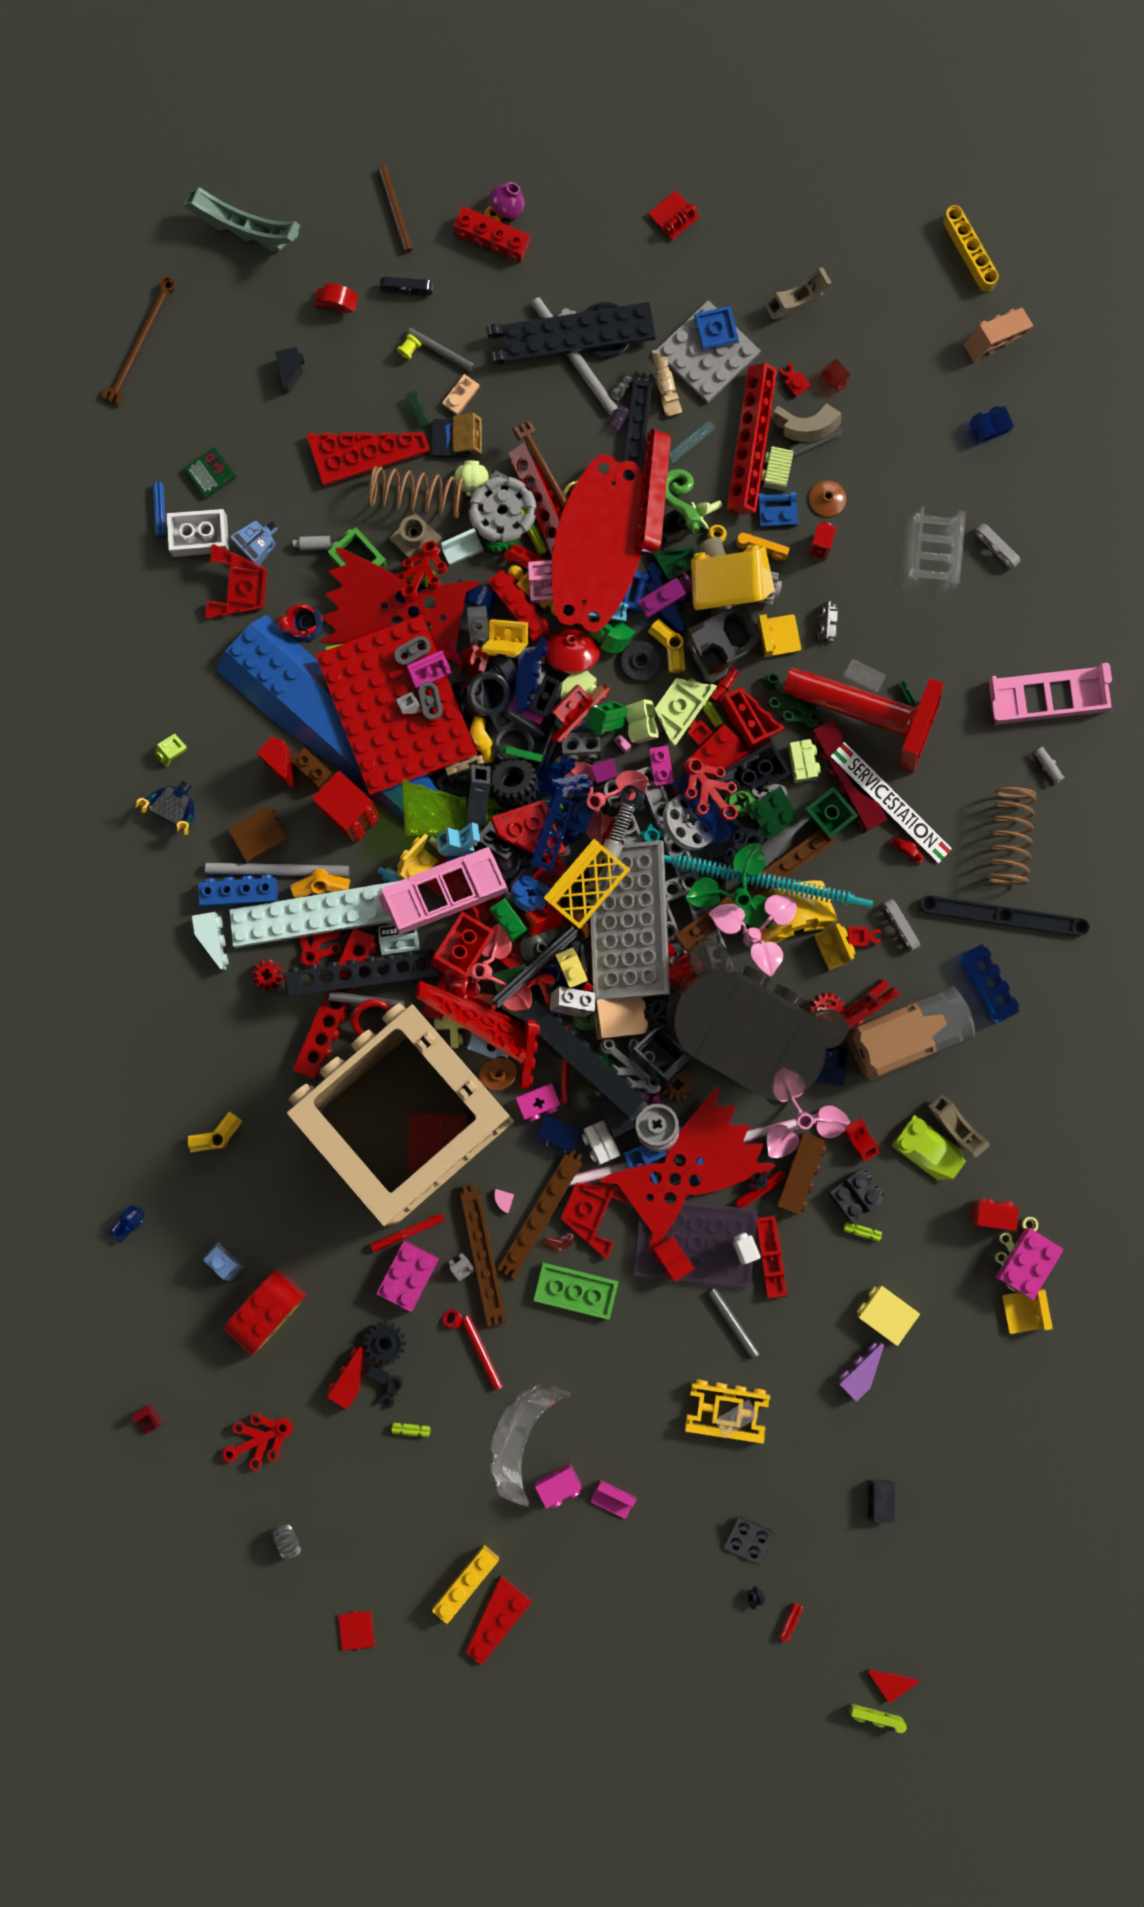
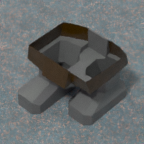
[687,603,761,684]

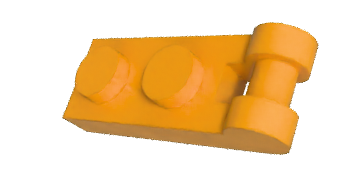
[736,533,790,560]

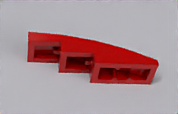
[756,1216,787,1300]

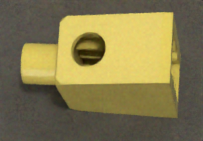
[556,947,588,988]

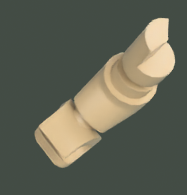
[652,350,682,416]

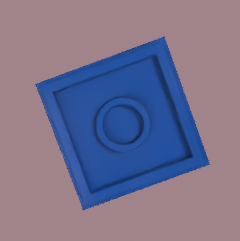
[694,306,739,351]

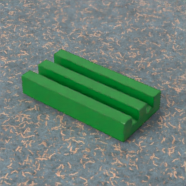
[501,745,543,762]

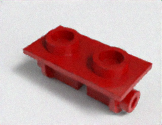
[669,950,703,989]

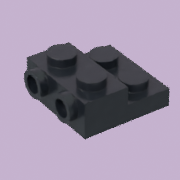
[828,1169,885,1225]

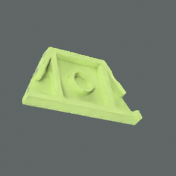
[654,678,717,746]

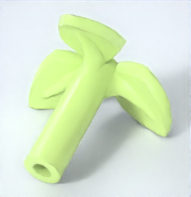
[691,500,722,530]

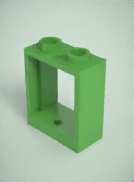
[328,527,387,568]

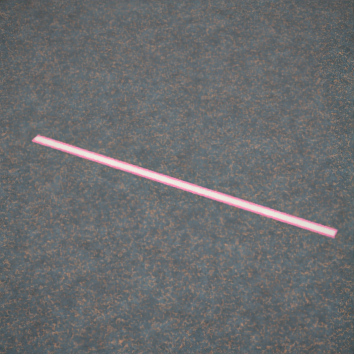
[569,1113,819,1186]

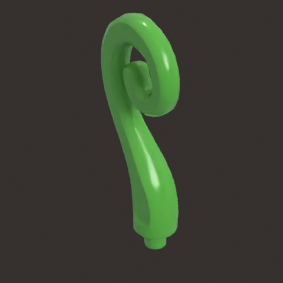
[665,469,702,533]

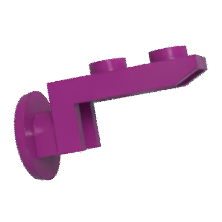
[638,572,692,618]

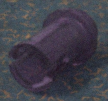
[609,406,630,431]

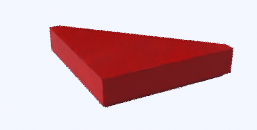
[867,1669,919,1703]

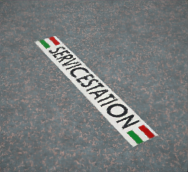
[831,742,952,863]

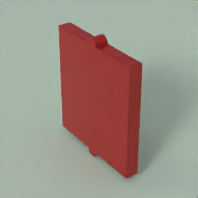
[338,1610,375,1651]

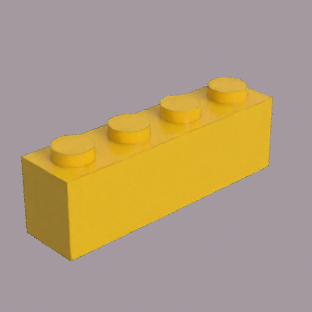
[432,1545,499,1624]

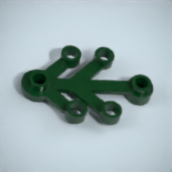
[763,673,822,728]

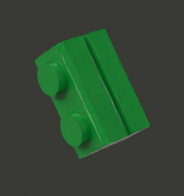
[586,701,628,735]
[489,898,527,942]

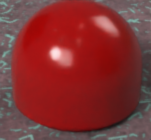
[442,1309,463,1330]

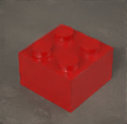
[970,1198,1019,1231]

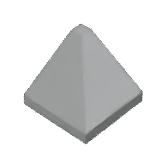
[395,692,422,714]

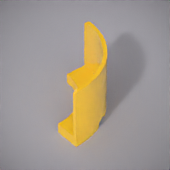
[754,881,838,944]

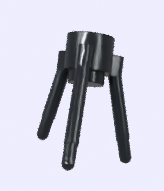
[555,941,587,981]

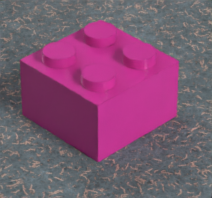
[535,1463,582,1509]

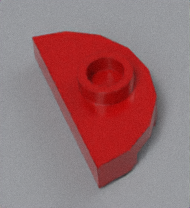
[889,837,924,864]

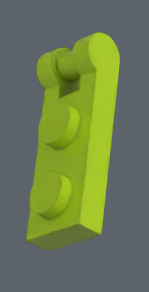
[849,1704,907,1733]

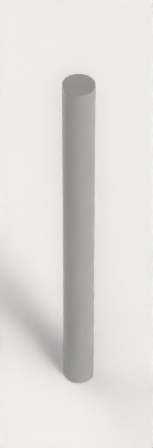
[531,297,618,415]
[205,863,349,877]

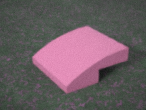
[528,560,553,603]

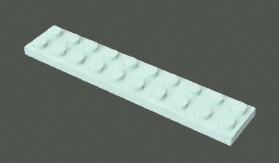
[230,881,418,948]

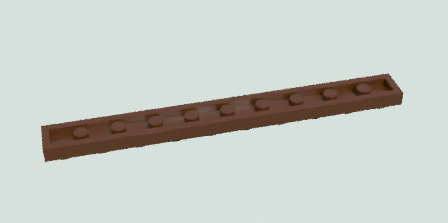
[674,829,836,951]

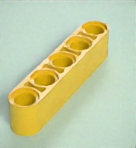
[943,205,999,292]

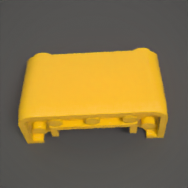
[691,544,774,610]

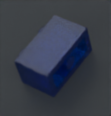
[537,1115,582,1154]

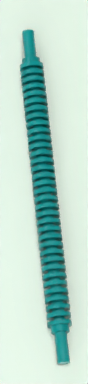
[664,854,873,908]

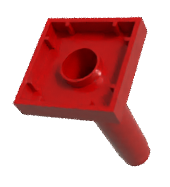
[783,667,944,773]

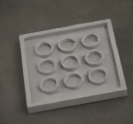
[656,300,761,404]

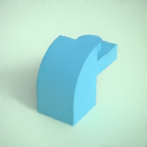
[436,823,480,856]

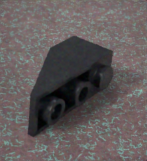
[466,765,490,828]

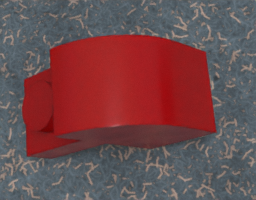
[313,283,358,314]
[844,1118,880,1163]

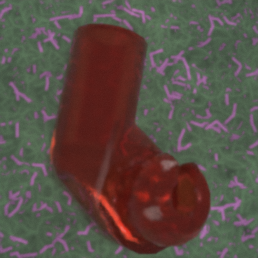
[545,1233,574,1251]

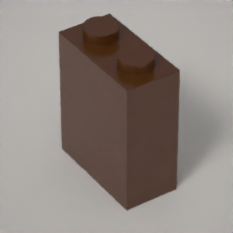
[228,806,289,864]

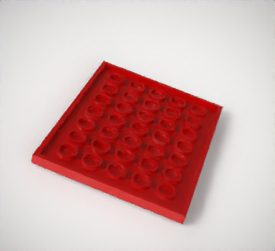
[315,615,477,796]

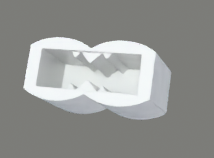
[732,1233,761,1265]

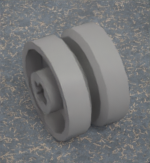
[636,1104,679,1152]

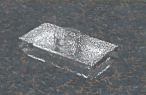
[843,659,886,693]
[715,1400,759,1437]

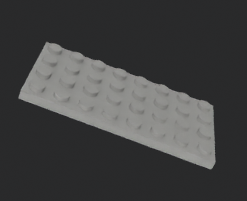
[589,840,670,1000]

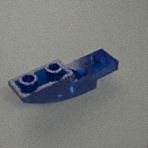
[645,562,687,636]
[516,637,549,714]

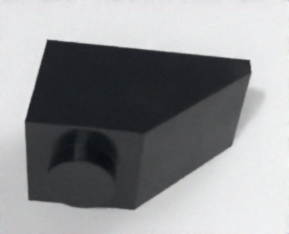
[275,347,305,394]
[529,675,562,722]

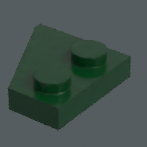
[652,547,696,582]

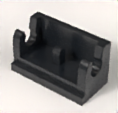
[867,1480,895,1523]

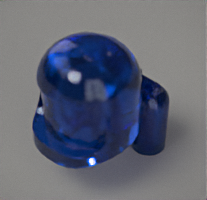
[108,1205,145,1243]

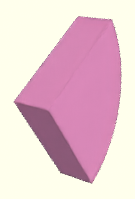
[614,735,631,754]
[495,1189,514,1213]

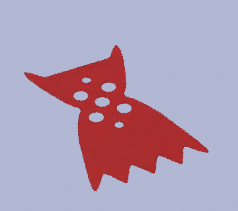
[321,547,481,665]
[599,1087,776,1252]

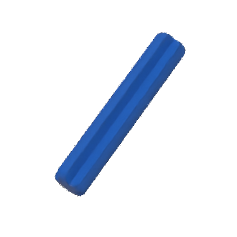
[153,482,166,538]

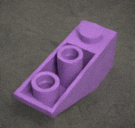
[838,1342,884,1402]

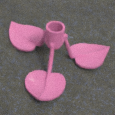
[709,895,797,977]
[766,1067,851,1158]

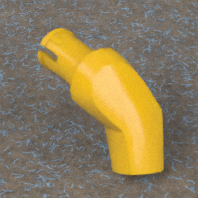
[470,716,495,764]

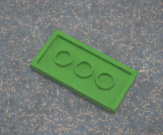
[534,1262,619,1320]

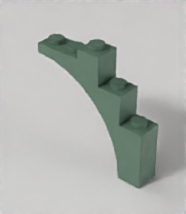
[183,187,300,252]

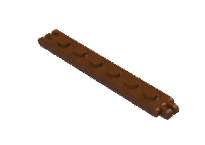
[496,1149,583,1281]
[460,1182,507,1327]

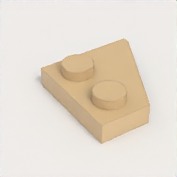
[446,755,484,776]

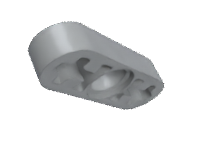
[975,523,1021,569]
[883,899,920,951]

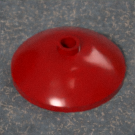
[543,627,600,674]

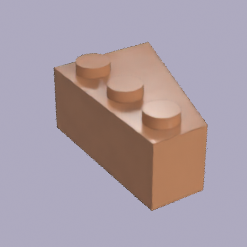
[963,308,1033,363]

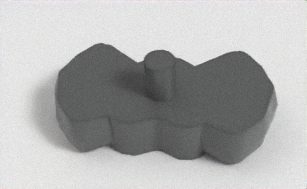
[611,376,633,401]

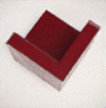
[131,1404,163,1434]

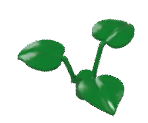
[686,843,772,929]

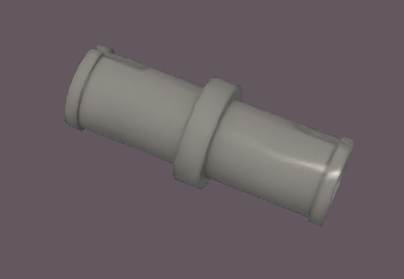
[1033,747,1065,784]

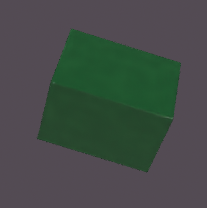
[805,787,858,839]

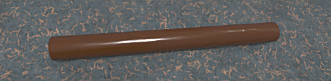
[378,164,413,253]

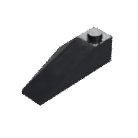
[709,738,791,796]

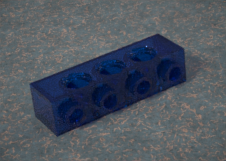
[959,944,1020,1024]

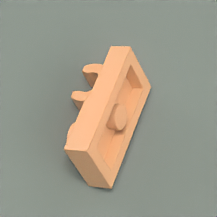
[442,374,480,415]

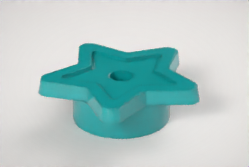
[639,824,664,842]

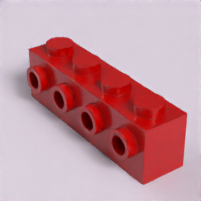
[454,206,531,262]
[487,570,549,645]

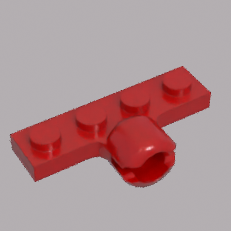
[423,973,476,1020]

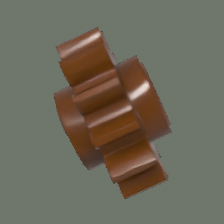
[661,1069,694,1102]

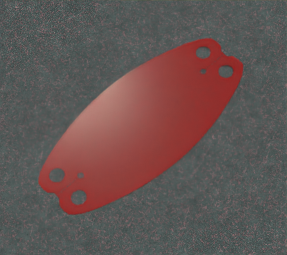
[551,454,643,632]

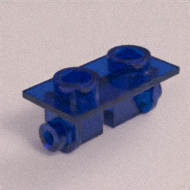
[551,773,593,799]

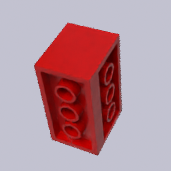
[312,771,380,842]

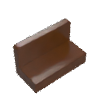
[561,901,591,943]

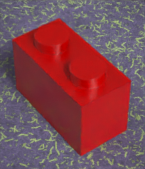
[808,522,837,560]

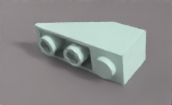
[192,912,228,971]

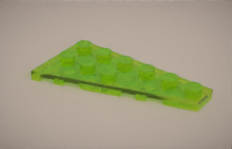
[401,779,506,836]

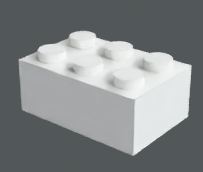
[167,509,229,557]

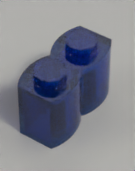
[969,406,1014,444]

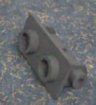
[816,601,838,643]

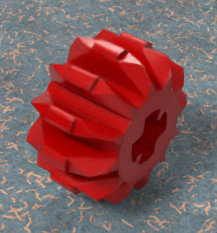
[251,959,284,992]

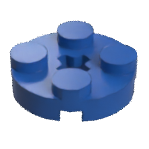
[511,876,550,912]

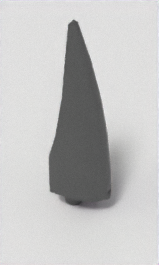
[761,815,812,871]

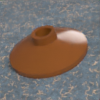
[809,480,846,517]
[479,1057,517,1090]

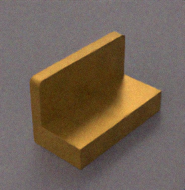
[453,413,482,456]

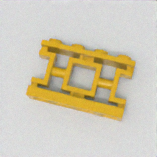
[685,1379,770,1444]

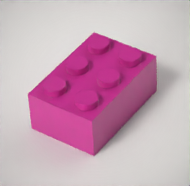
[995,1228,1064,1300]
[377,1240,440,1312]

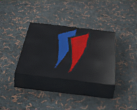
[432,419,470,458]

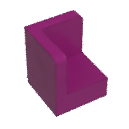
[591,758,618,785]

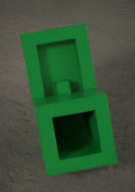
[588,617,635,653]

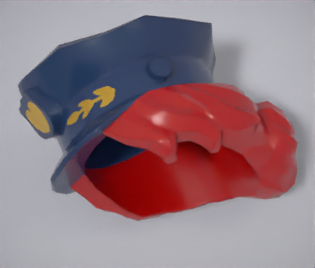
[278,603,325,641]

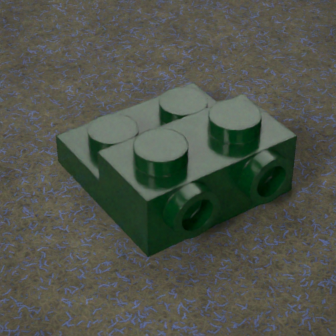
[747,786,799,840]

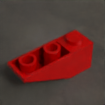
[327,1345,364,1410]

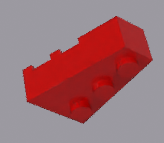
[720,687,785,750]

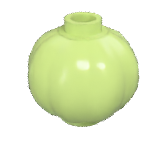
[454,461,489,497]

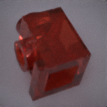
[820,359,851,391]

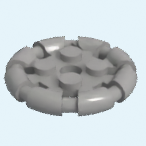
[468,476,537,543]

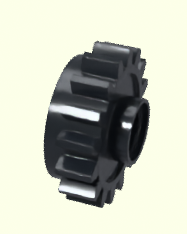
[363,1321,407,1365]

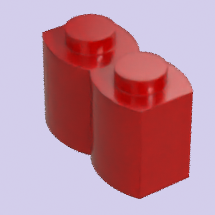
[652,1236,695,1282]

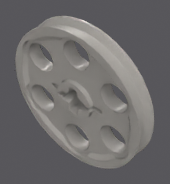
[663,794,717,850]

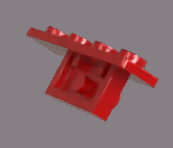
[550,684,610,743]

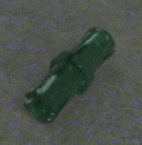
[406,390,431,430]

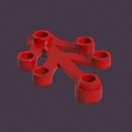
[396,541,448,602]
[684,758,738,821]
[299,929,350,967]
[222,1413,293,1470]

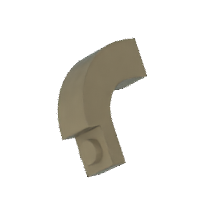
[764,267,832,319]
[773,404,841,442]
[928,1094,990,1158]

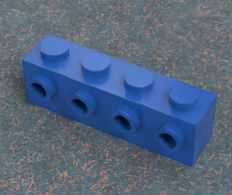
[198,875,279,908]

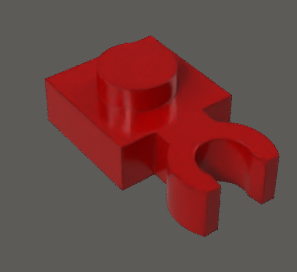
[779,362,811,398]
[687,718,714,747]
[848,927,881,947]

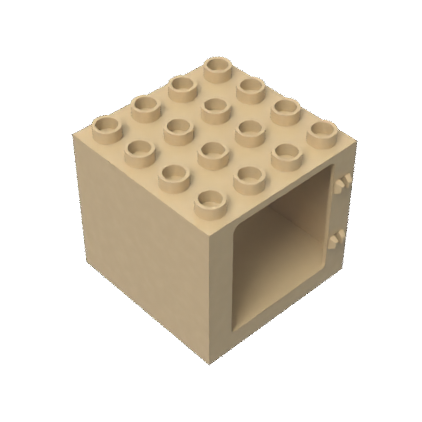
[287,1003,514,1226]

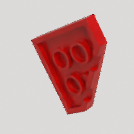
[490,800,566,860]
[408,1113,468,1171]

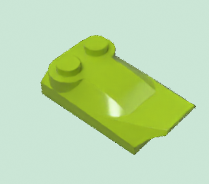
[891,1115,966,1181]

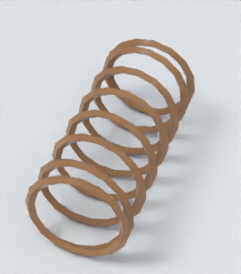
[368,466,463,519]
[987,787,1037,885]

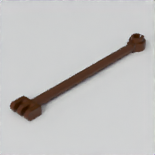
[101,276,176,407]
[512,420,567,509]

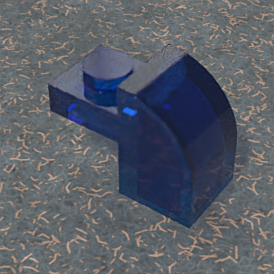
[458,579,497,615]

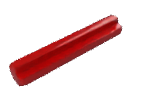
[735,1170,787,1209]

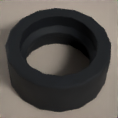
[486,654,518,685]

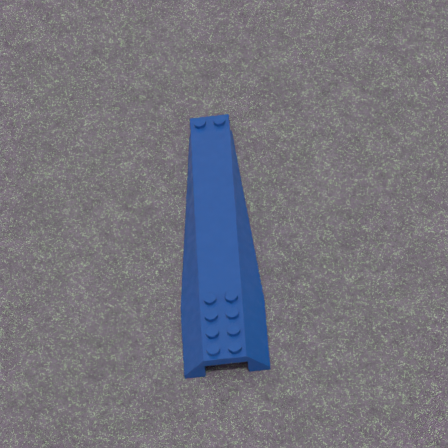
[215,615,466,839]

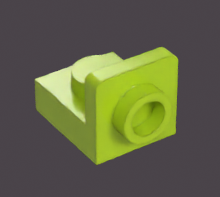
[155,734,187,767]

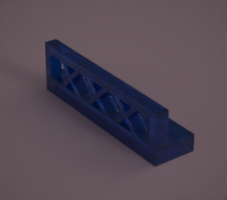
[672,773,735,845]
[530,789,575,871]

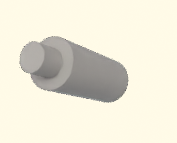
[293,536,331,550]

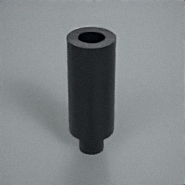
[506,863,536,893]

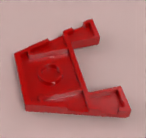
[205,544,268,618]
[840,978,901,1028]
[561,1183,631,1259]

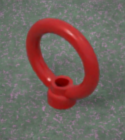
[350,999,393,1036]

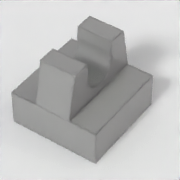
[449,1253,475,1281]

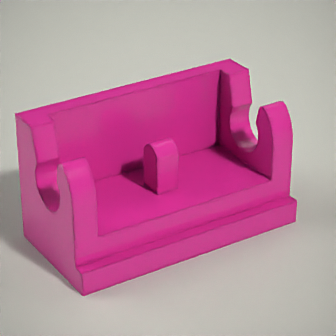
[407,650,451,689]

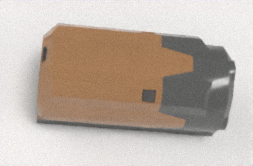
[846,986,976,1080]

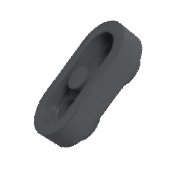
[395,636,431,666]
[419,682,442,721]

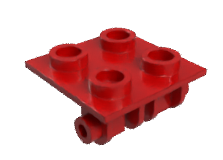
[648,190,700,240]

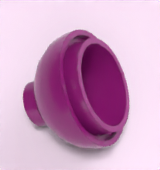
[489,182,525,218]

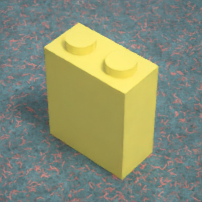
[857,1285,920,1346]

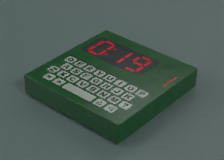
[184,447,237,499]

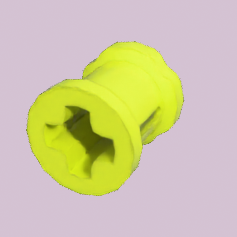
[397,334,421,360]

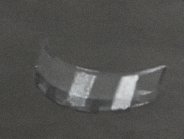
[490,1382,571,1507]

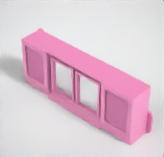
[989,663,1112,725]
[379,847,508,935]

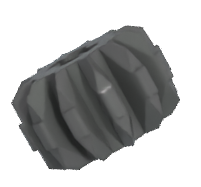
[273,1524,301,1560]

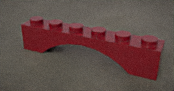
[811,719,888,833]

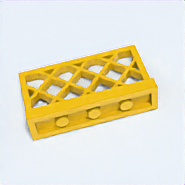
[544,839,630,929]

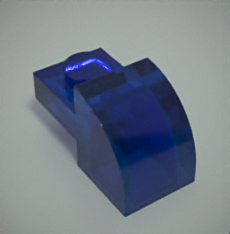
[538,756,576,796]

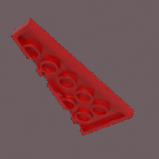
[306,433,430,487]
[416,981,526,1063]

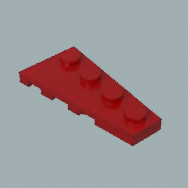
[466,1575,532,1665]

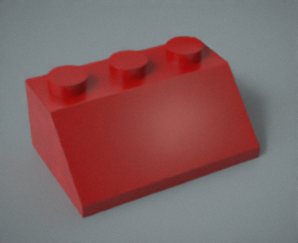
[683,724,748,785]
[256,736,295,789]
[430,912,495,978]

